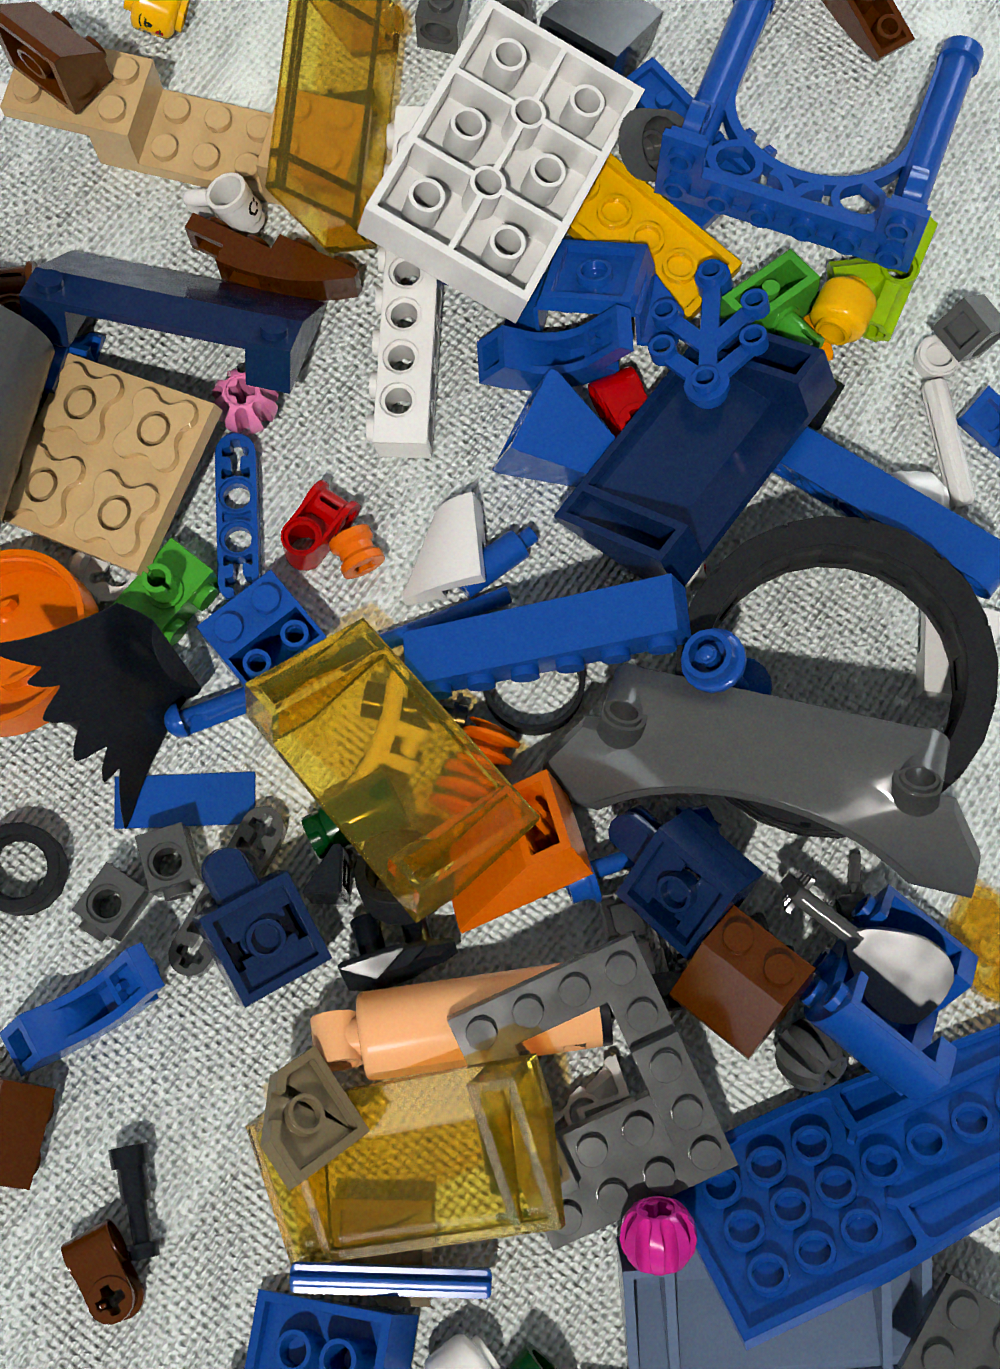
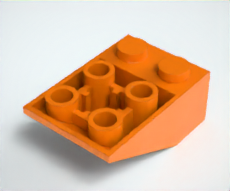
[442,769,594,934]

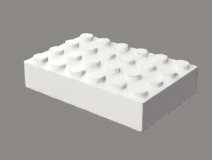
[357,0,645,324]

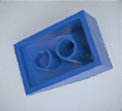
[244,1289,419,1369]

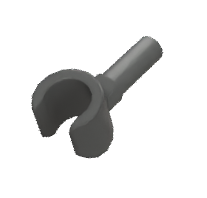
[835,853,865,921]

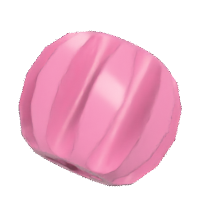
[212,367,279,435]

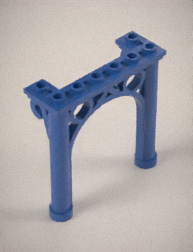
[654,0,984,273]

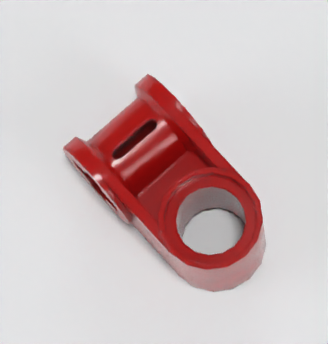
[588,366,648,437]
[281,479,361,571]

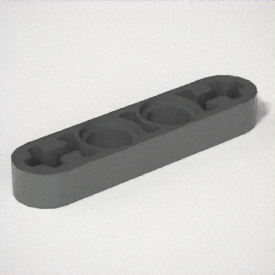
[168,806,287,978]

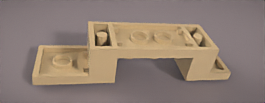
[0,48,367,211]

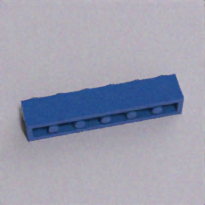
[402,573,691,700]

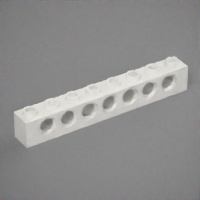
[366,106,443,458]

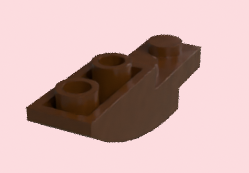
[821,0,915,61]
[185,213,362,301]

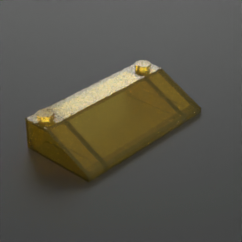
[265,0,404,254]
[245,618,540,923]
[245,1053,566,1266]

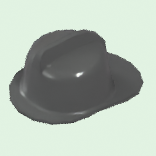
[618,108,684,182]

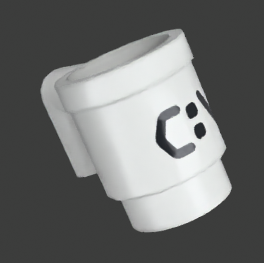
[183,172,265,237]

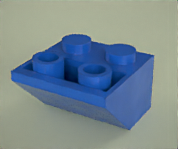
[196,569,330,699]

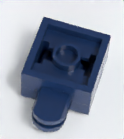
[609,805,764,960]
[191,847,332,1008]

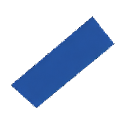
[114,772,256,829]

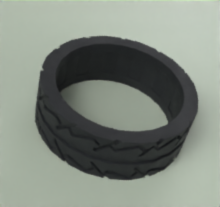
[675,516,999,839]

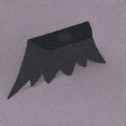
[0,602,202,828]

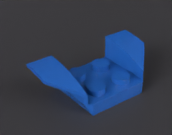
[504,239,685,347]

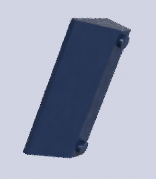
[19,250,326,394]
[554,318,837,587]

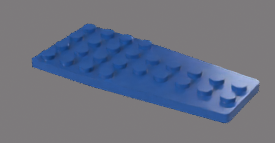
[669,1023,1000,1351]

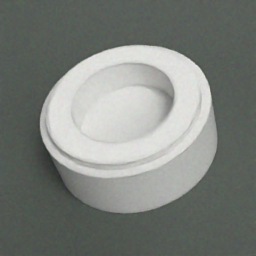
[913,335,960,380]

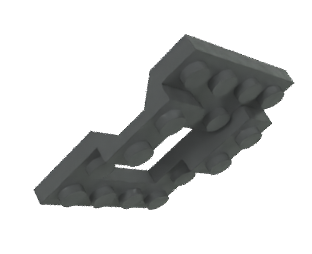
[447,932,738,1251]

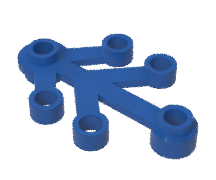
[648,259,770,409]

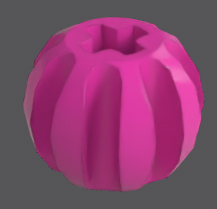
[619,1196,697,1276]

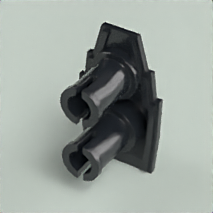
[337,913,458,992]

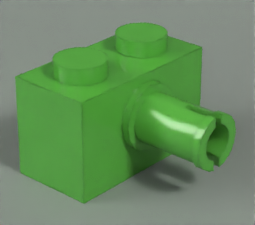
[720,249,825,349]
[112,537,218,646]

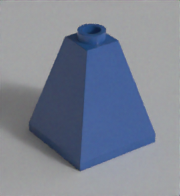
[492,368,616,487]

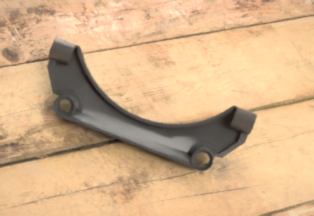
[542,664,981,898]

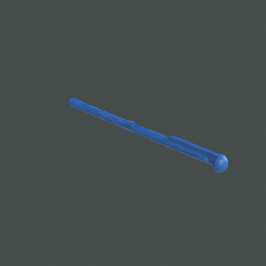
[164,586,512,738]

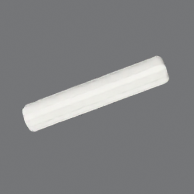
[921,378,975,507]

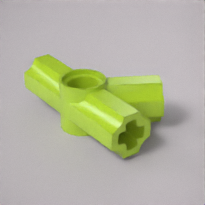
[826,214,938,342]

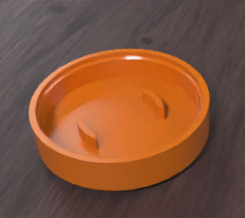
[0,549,99,737]

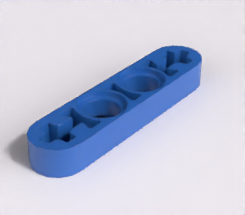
[215,433,262,602]

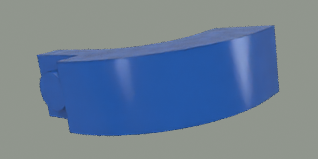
[477,304,634,391]
[0,942,165,1077]

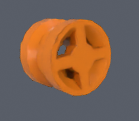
[329,524,385,579]

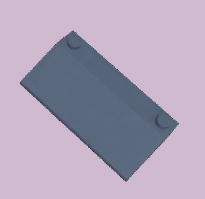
[616,1236,933,1369]

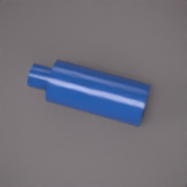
[459,526,539,599]

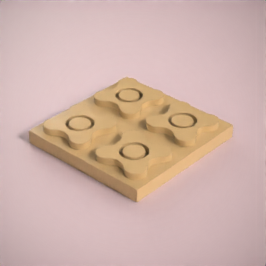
[3,353,223,576]

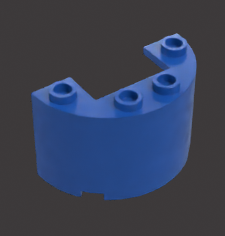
[800,884,979,1100]

